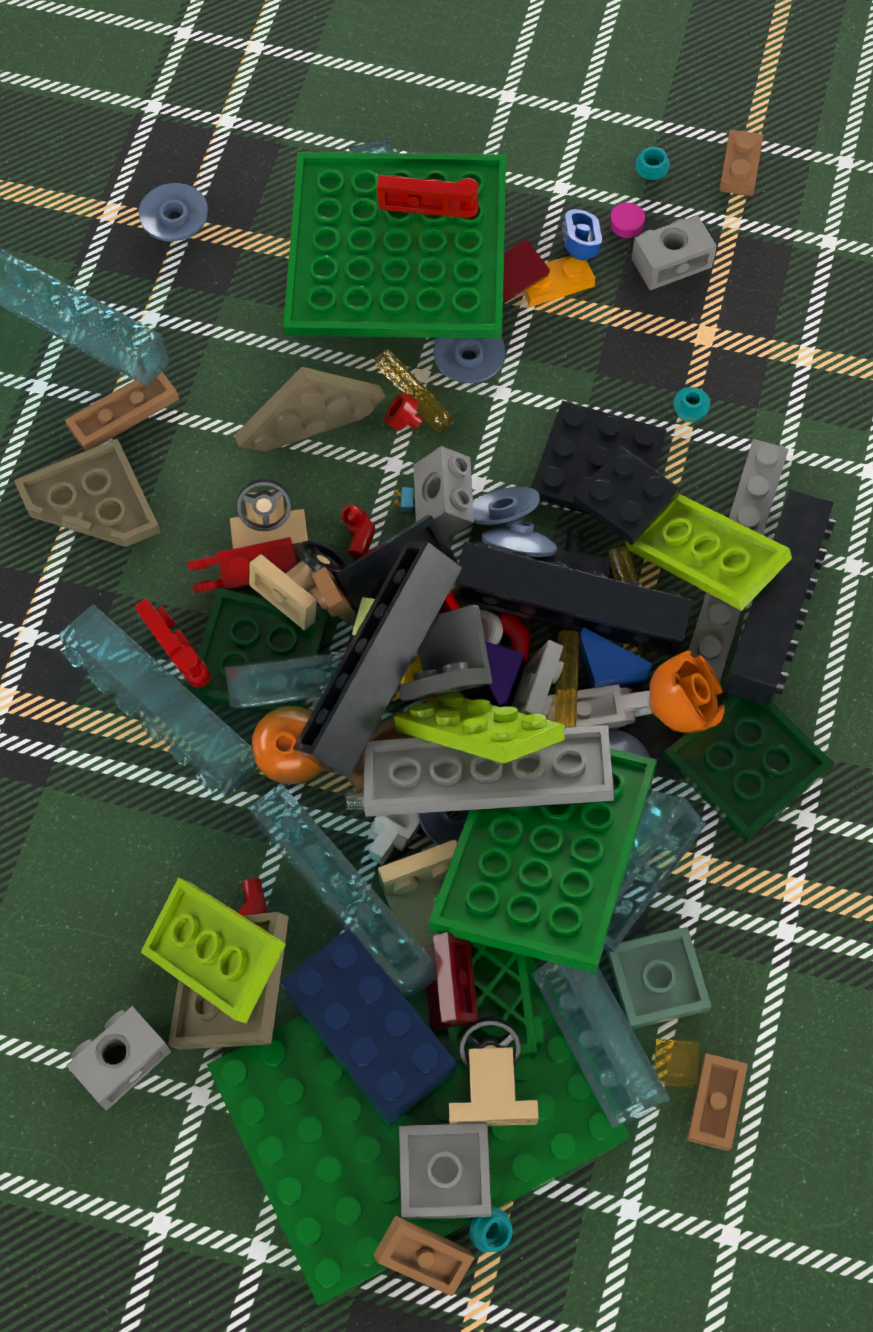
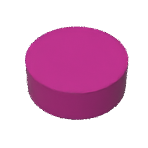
[610,203,645,238]

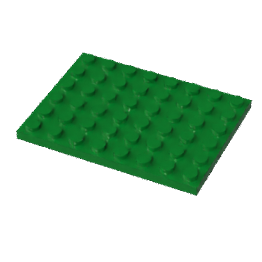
[207,943,630,1306]

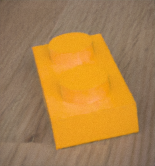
[523,255,596,307]

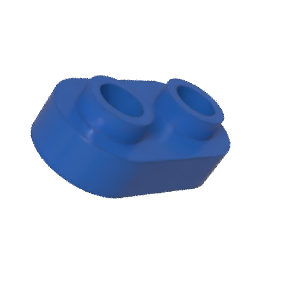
[562,209,602,260]

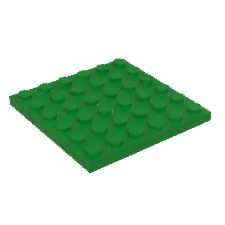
[283,152,506,339]

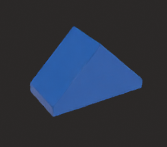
[578,628,653,689]

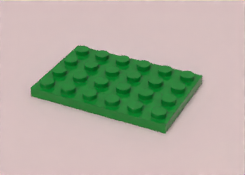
[429,749,657,974]

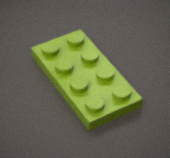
[625,494,792,611]
[394,693,565,764]
[141,878,286,1023]

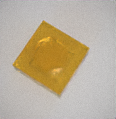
[654,1039,699,1087]

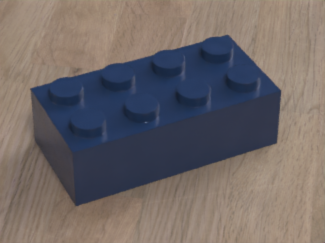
[280,929,457,1127]

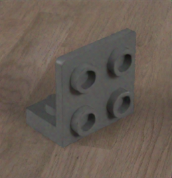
[399,605,492,701]

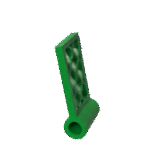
[434,893,545,1062]

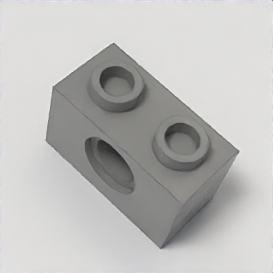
[631,215,717,290]
[413,446,474,540]
[66,1006,171,1111]

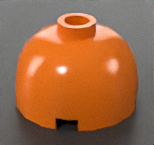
[649,651,725,733]
[252,706,324,784]

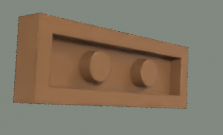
[65,367,179,451]

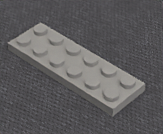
[363,725,614,817]

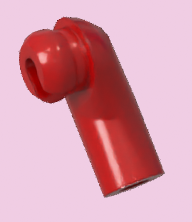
[497,612,530,666]

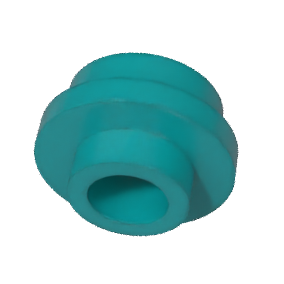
[635,147,670,180]
[673,387,710,423]
[469,1206,513,1252]

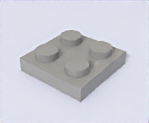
[510,640,564,716]
[399,1123,491,1220]

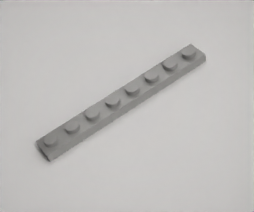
[688,439,789,682]

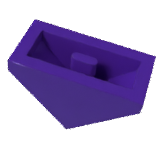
[481,641,525,707]

